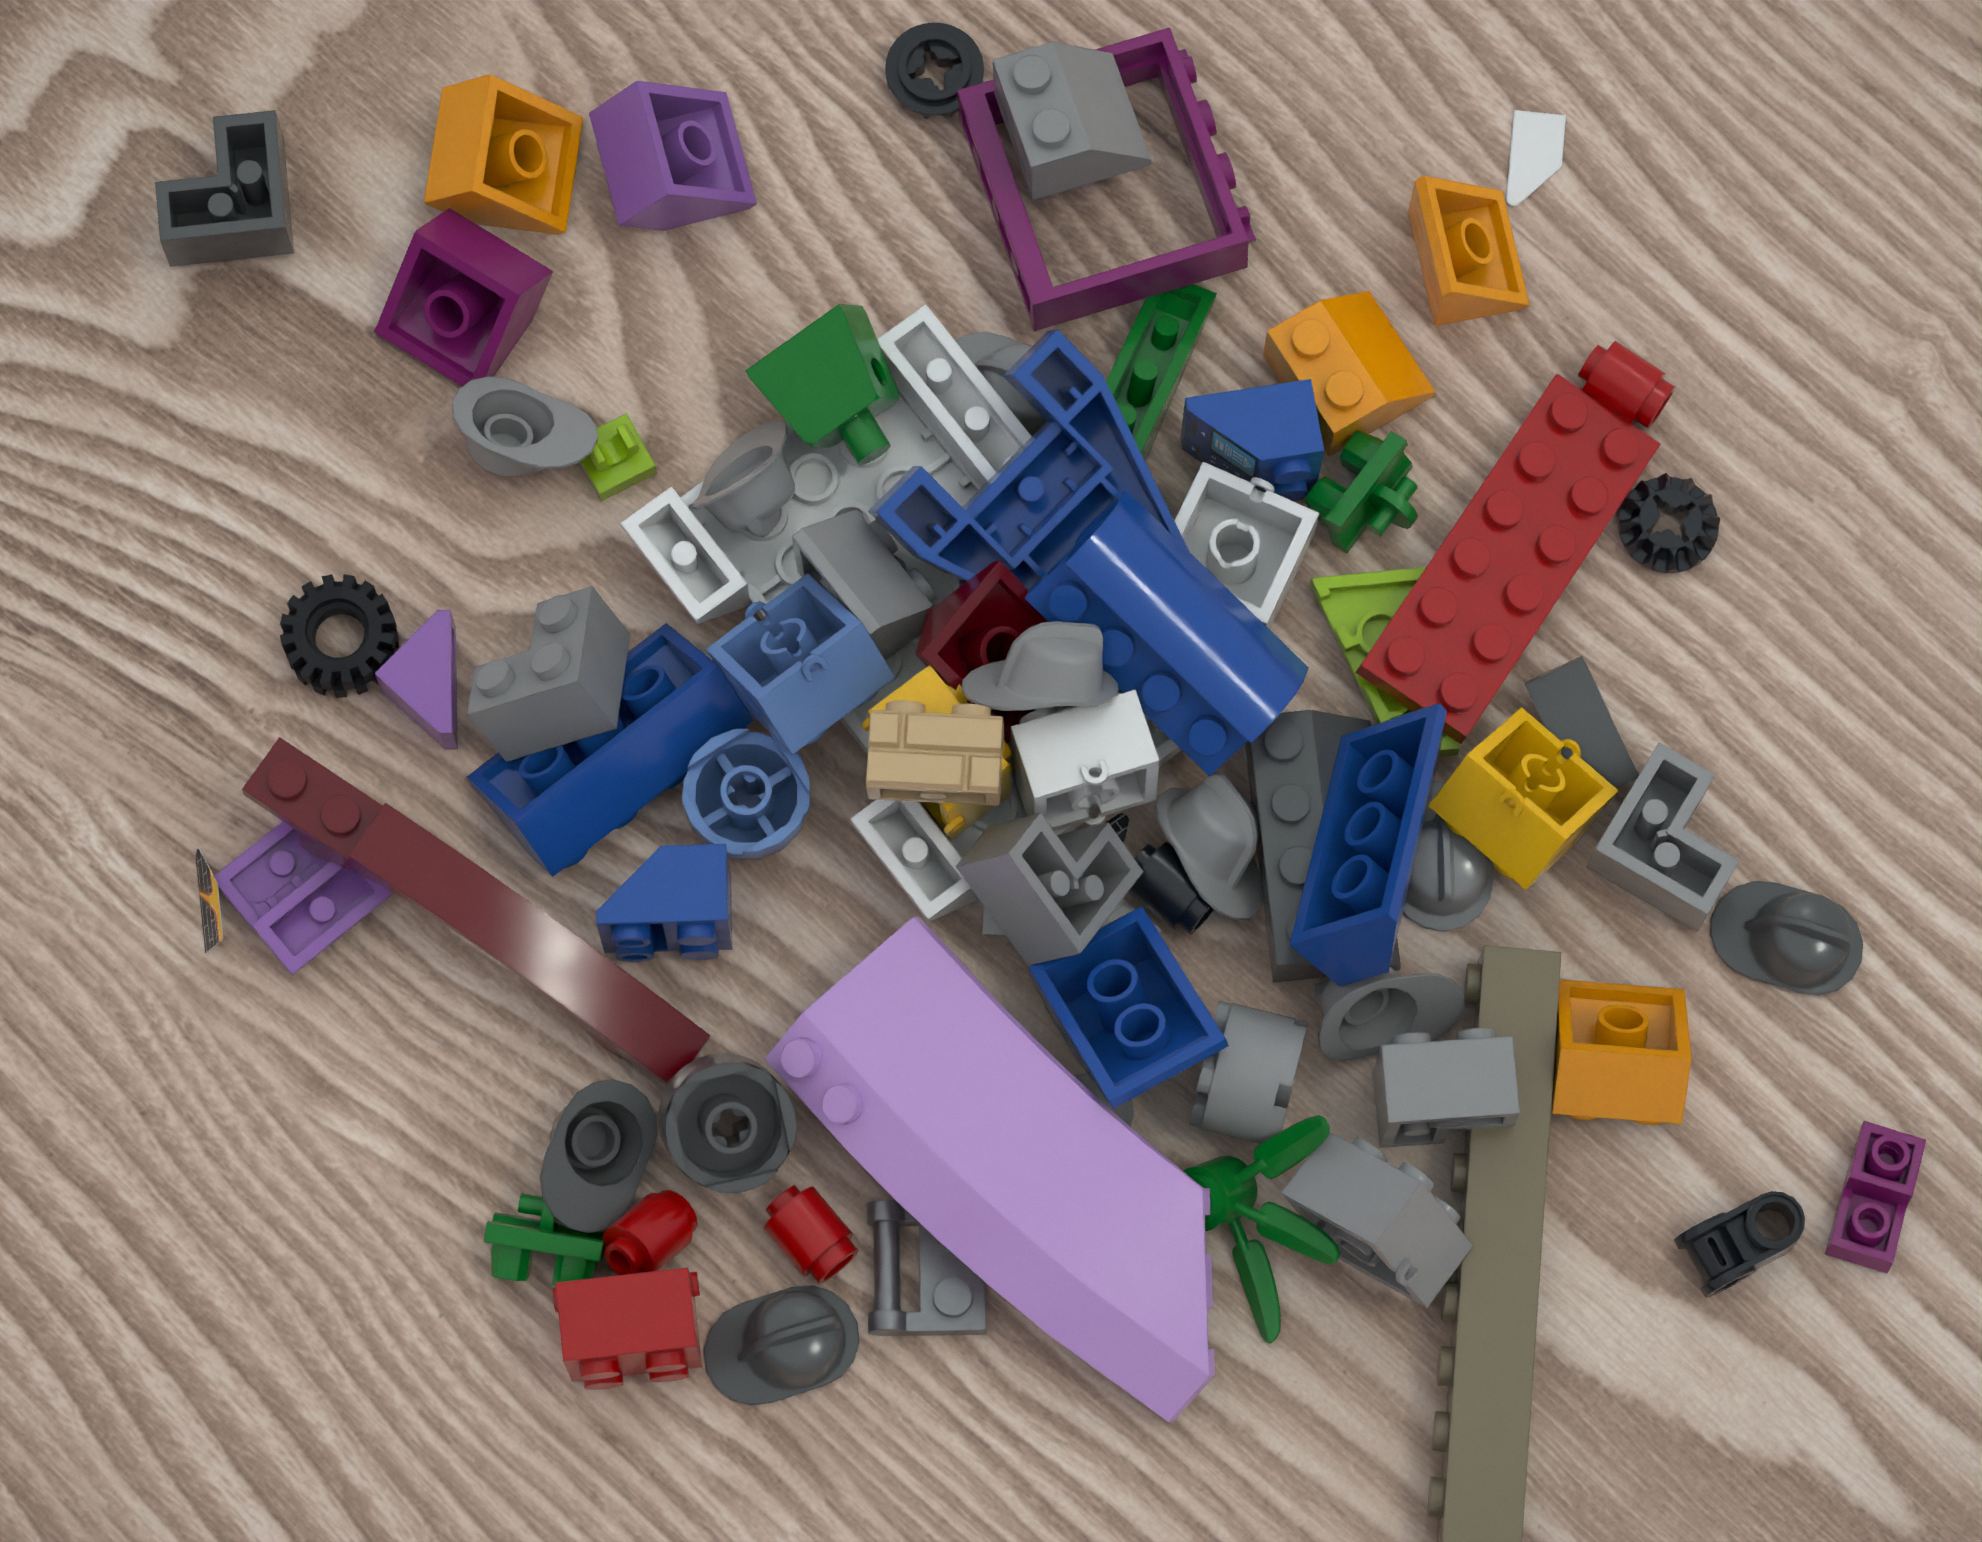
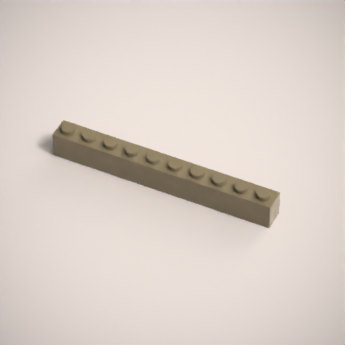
[1427,945,1562,1542]

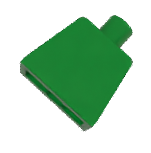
[745,304,899,466]

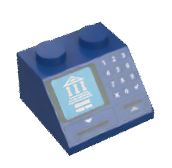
[1180,379,1324,502]

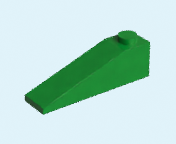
[1106,284,1217,462]

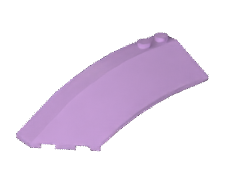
[765,917,1215,1422]

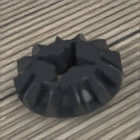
[885,23,984,119]
[1618,473,1720,573]

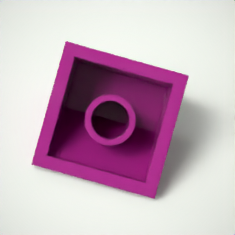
[374,208,553,386]

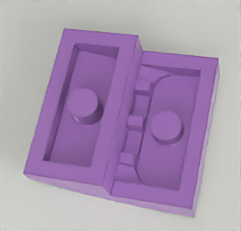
[214,821,393,976]

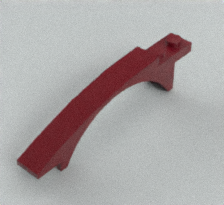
[242,737,710,1085]

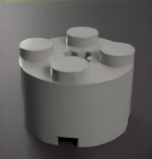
[1189,1001,1308,1144]

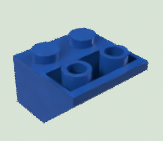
[596,844,733,962]

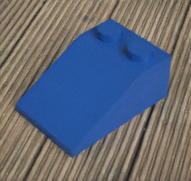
[1028,906,1229,1109]

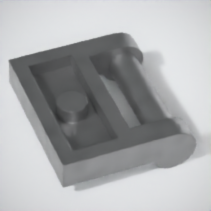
[867,1200,986,1336]

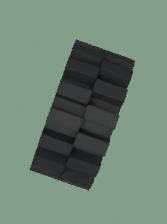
[280,574,399,698]

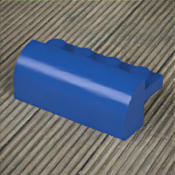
[1025,490,1309,777]

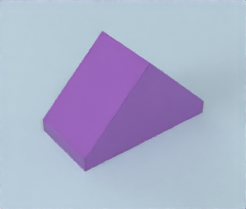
[374,610,458,750]

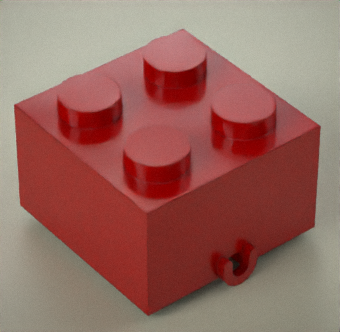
[553,1268,702,1390]

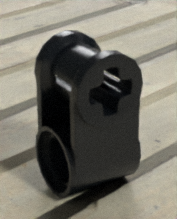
[1674,1191,1805,1298]

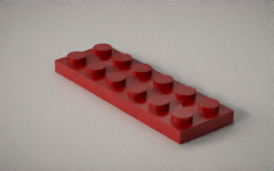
[1355,374,1661,744]

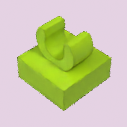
[580,413,657,501]

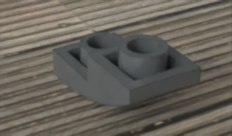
[1525,656,1639,788]

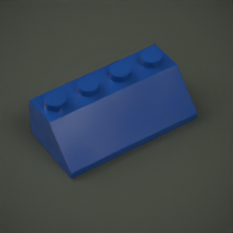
[467,623,754,877]
[1290,703,1447,987]

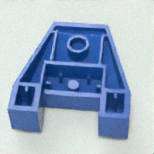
[868,329,1189,590]

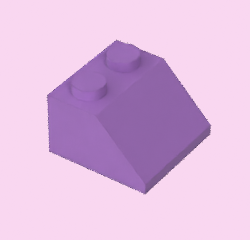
[589,81,757,231]

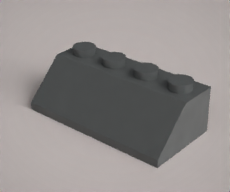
[1245,710,1401,982]

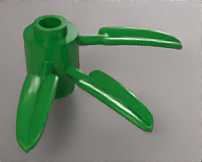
[1183,1115,1340,1344]

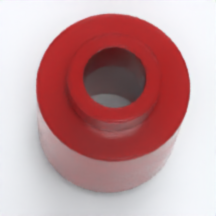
[1578,341,1676,429]
[764,1185,859,1284]
[602,1190,698,1275]

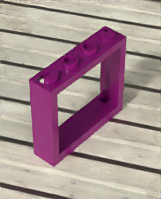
[957,27,1256,331]

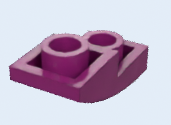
[1825,1121,1926,1273]

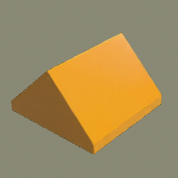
[1408,175,1530,326]

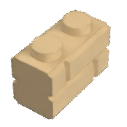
[866,700,1004,806]

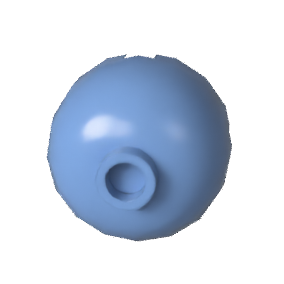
[682,729,810,860]

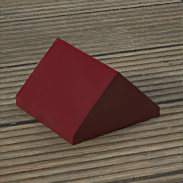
[915,560,1048,744]

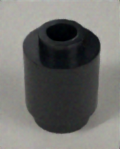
[1128,842,1214,935]

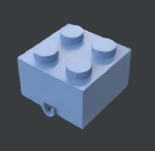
[706,573,896,755]

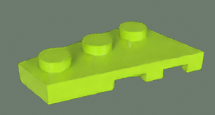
[1309,567,1460,757]

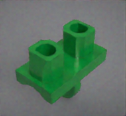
[1305,430,1418,553]
[484,1193,605,1287]

